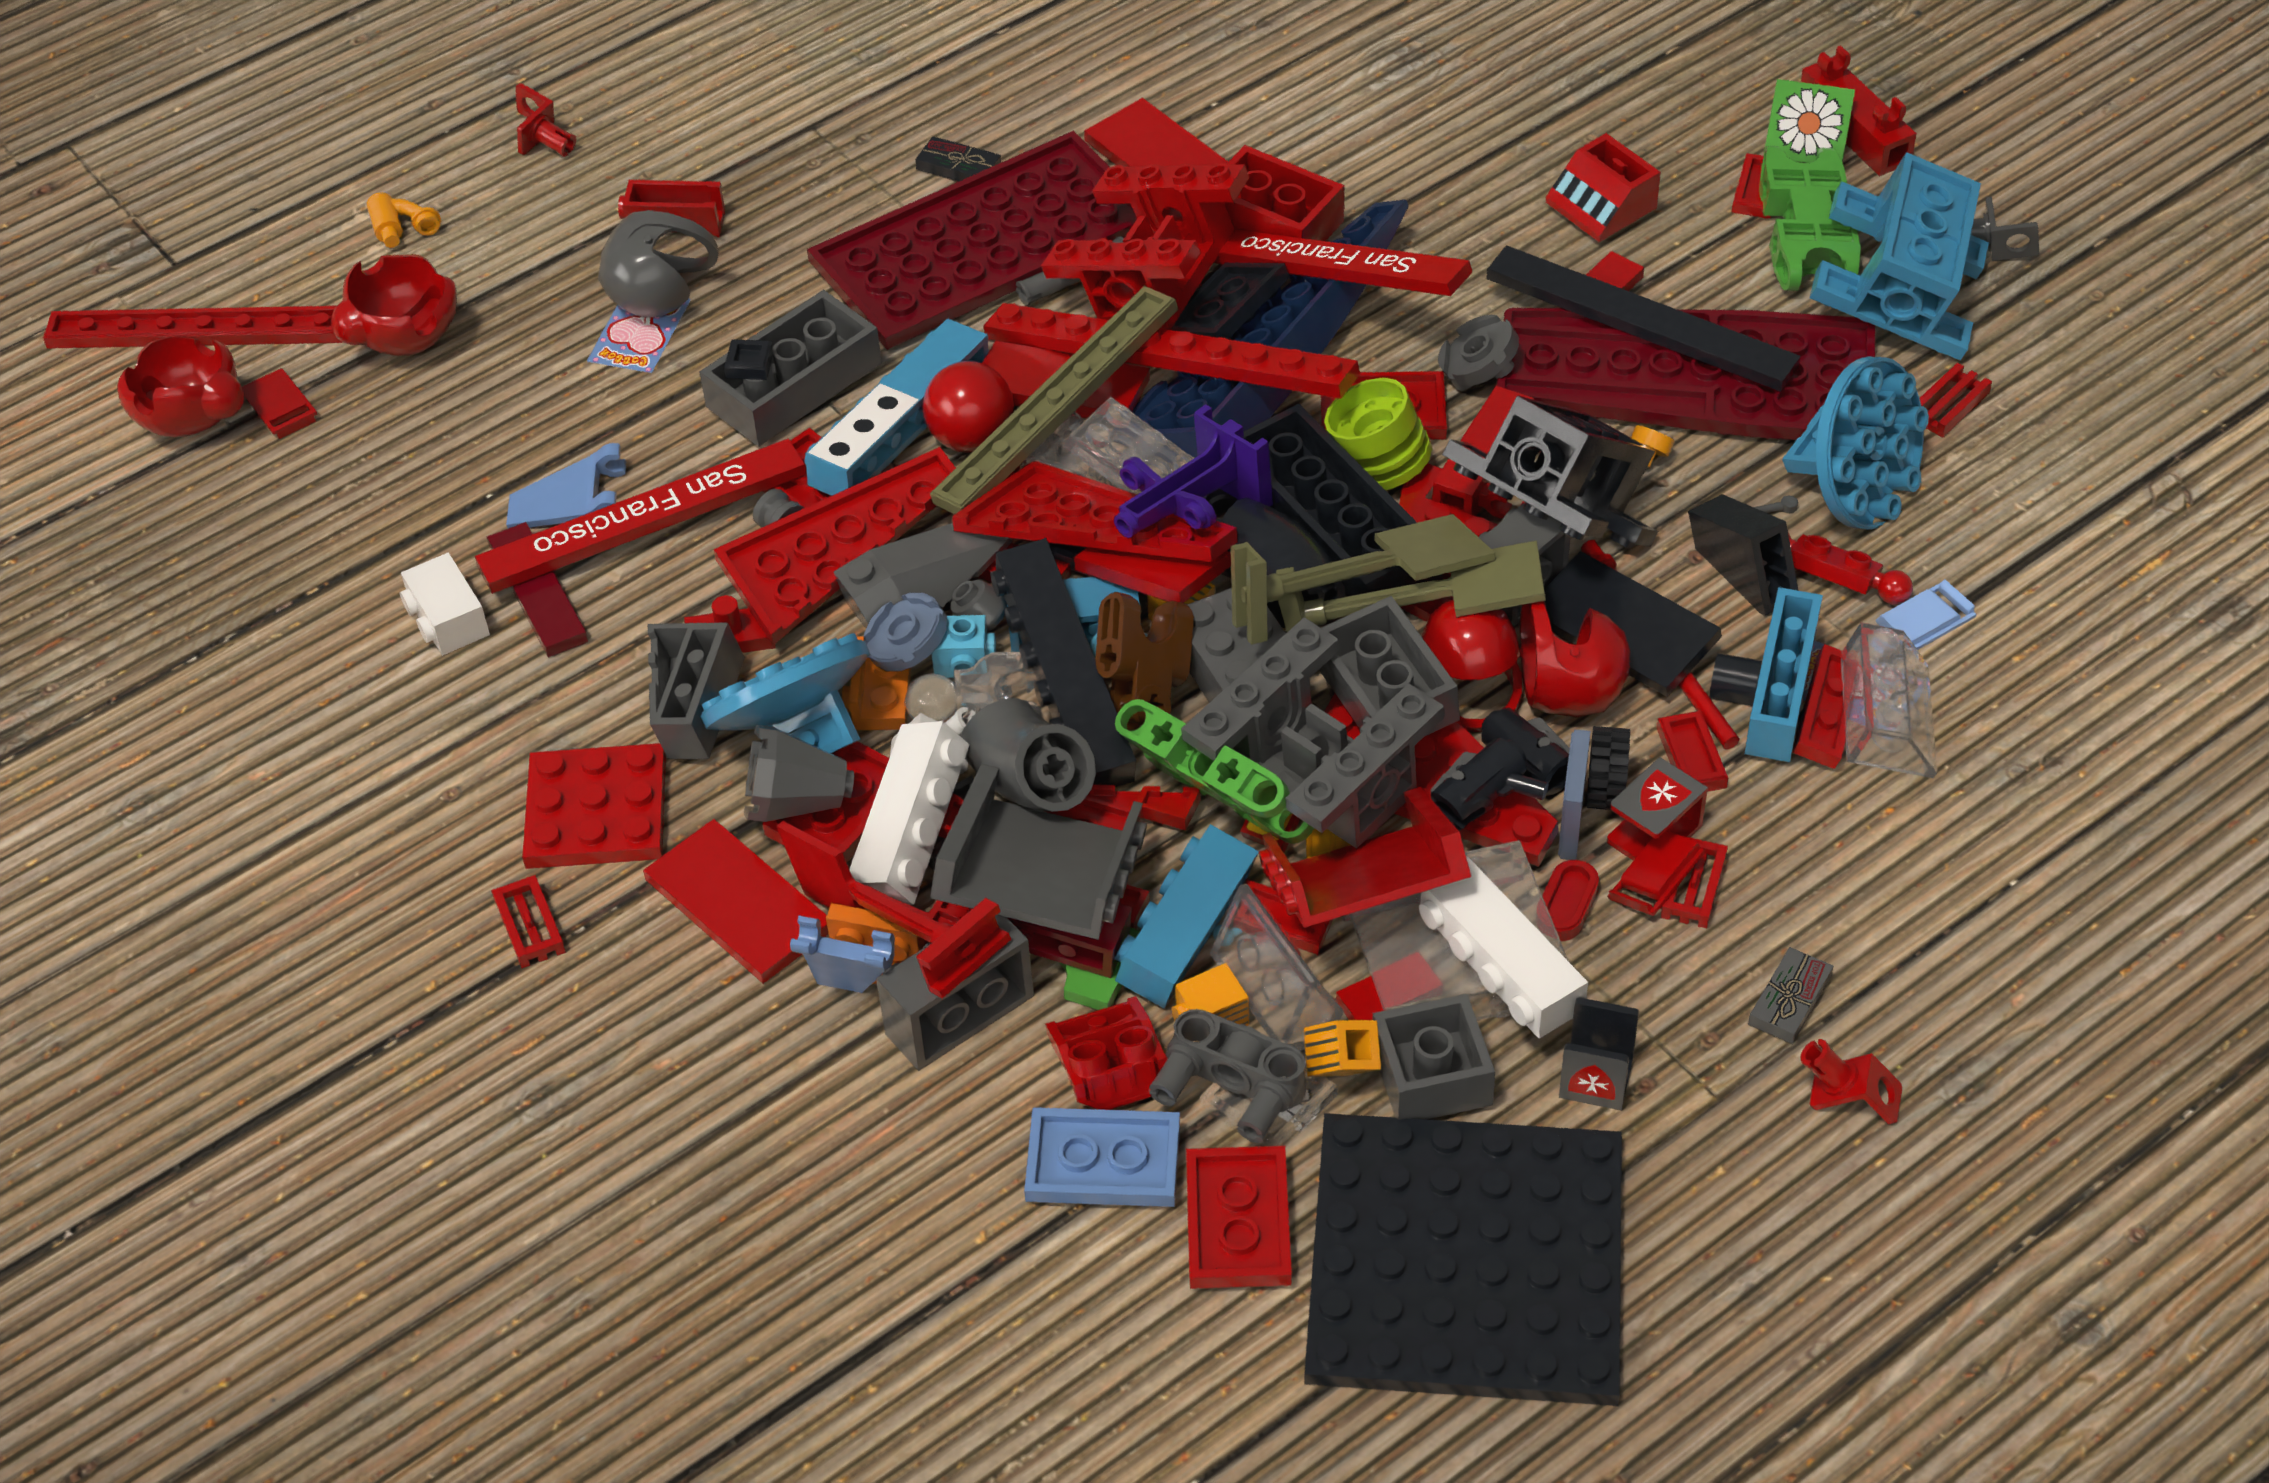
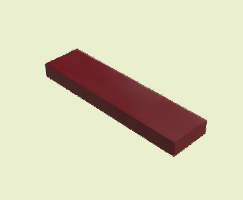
[487,522,588,657]

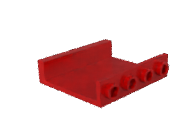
[1258,787,1471,928]

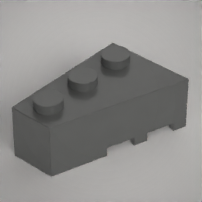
[647,623,745,759]

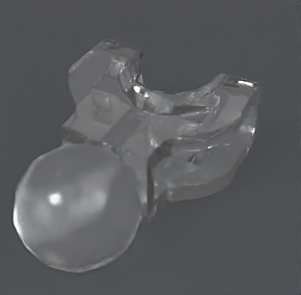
[904,652,1044,722]

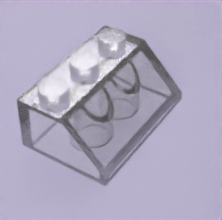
[1841,622,1937,778]
[1209,884,1344,1051]

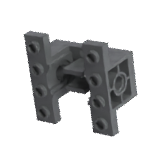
[1181,617,1445,849]

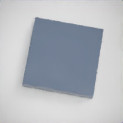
[1558,729,1591,860]

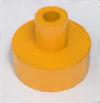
[1631,425,1675,468]

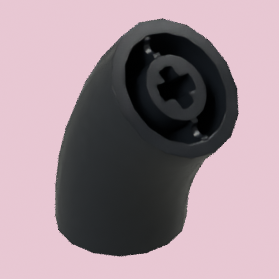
[1221,497,1346,628]

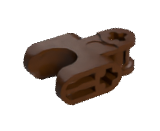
[1095,592,1194,730]

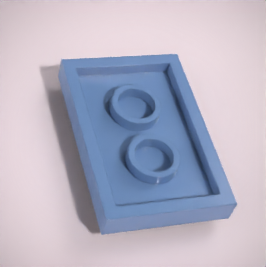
[1024,1107,1180,1207]

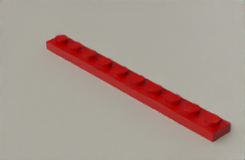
[983,303,1360,399]

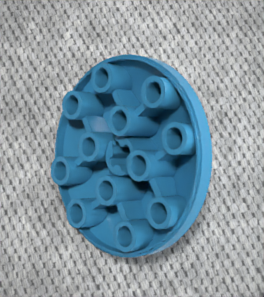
[1782,356,1929,529]
[700,633,871,754]

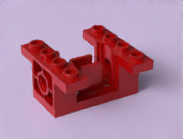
[1041,163,1250,330]

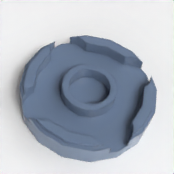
[864,593,947,671]

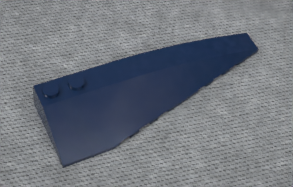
[1108,199,1409,469]

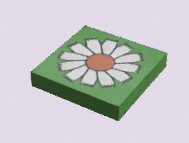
[1763,79,1855,163]

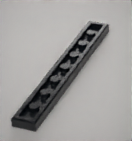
[1487,245,1801,392]

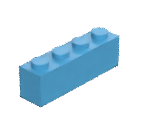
[1745,587,1823,762]
[1115,824,1259,1009]

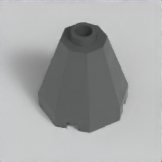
[744,725,854,822]

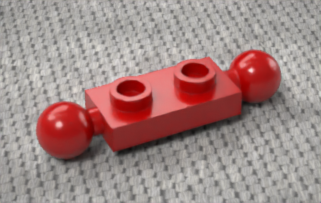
[1788,532,1913,605]

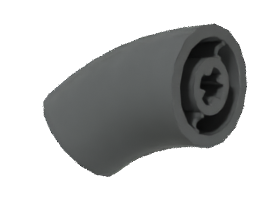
[961,698,1096,812]

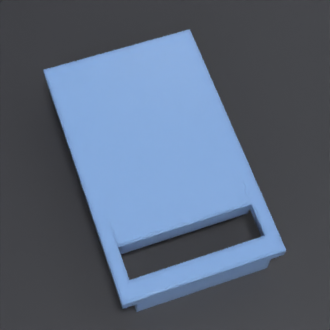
[1875,579,1977,654]

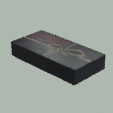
[915,136,1001,181]

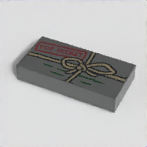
[1748,947,1834,1044]

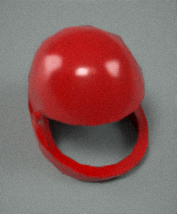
[1422,599,1522,732]
[1520,601,1631,717]

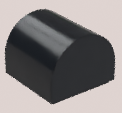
[1709,653,1762,706]

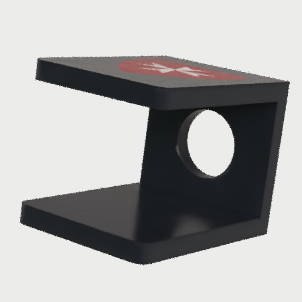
[1559,997,1639,1111]

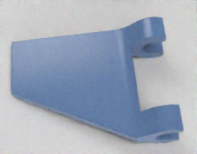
[506,443,626,528]
[790,915,895,993]

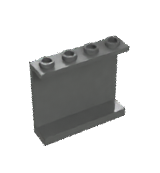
[930,764,1147,940]

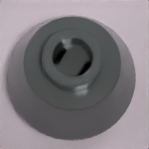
[951,580,1007,633]

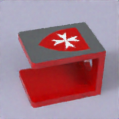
[1607,757,1708,861]

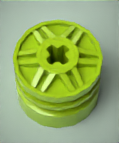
[1324,378,1433,490]

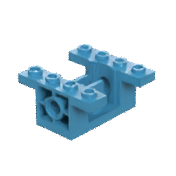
[1810,152,1989,361]

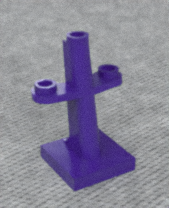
[1114,404,1273,538]

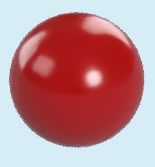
[923,361,1014,453]

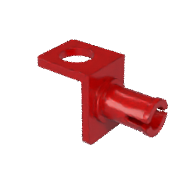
[515,83,576,157]
[1800,1039,1902,1124]

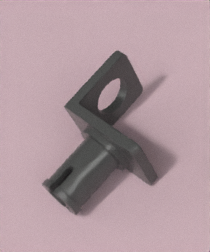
[1971,196,2039,261]

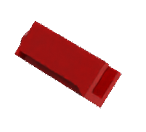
[618,180,726,237]

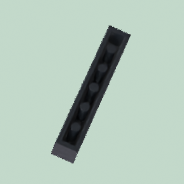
[990,538,1136,787]

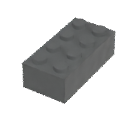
[699,290,882,447]

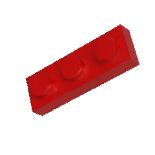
[1792,644,1866,769]

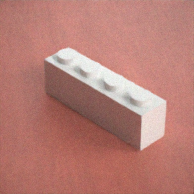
[849,721,970,905]
[1419,856,1588,1039]

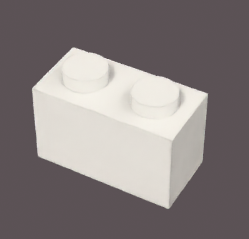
[400,553,490,656]

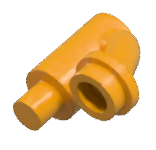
[366,193,441,248]

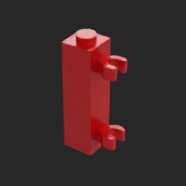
[1801,45,1917,177]
[1432,386,1541,518]

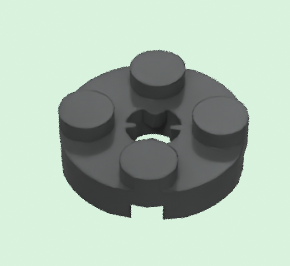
[1438,314,1519,391]

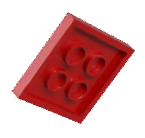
[522,743,666,869]

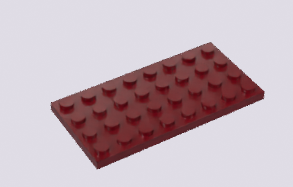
[807,130,1137,350]

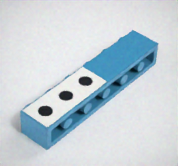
[805,318,989,496]

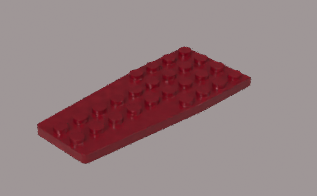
[1497,308,1875,440]

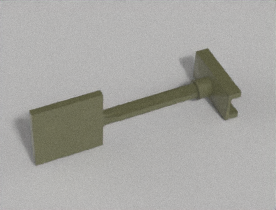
[1231,514,1495,645]
[1276,540,1546,632]

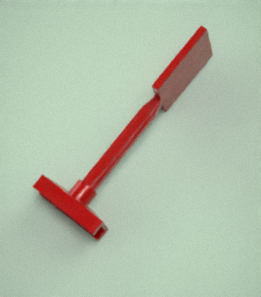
[776,821,1011,999]

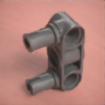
[1149,1009,1306,1143]

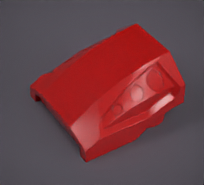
[1045,996,1167,1110]

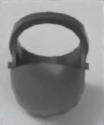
[598,210,719,318]

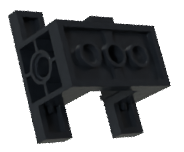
[1442,396,1659,549]

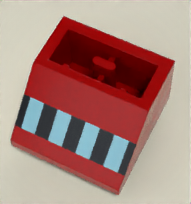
[1546,133,1661,242]

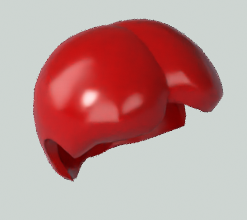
[331,254,457,356]
[117,337,244,438]

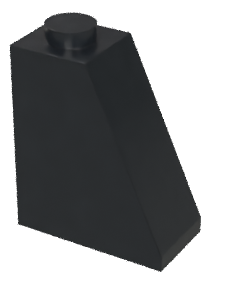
[1688,494,1799,616]

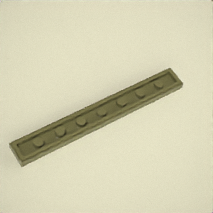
[930,286,1178,514]

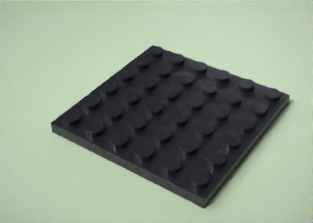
[1304,1113,1622,1406]

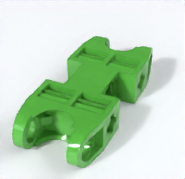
[1759,146,1861,291]
[1115,699,1314,844]

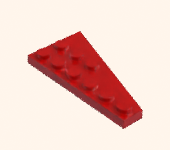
[714,447,956,646]
[952,460,1238,562]

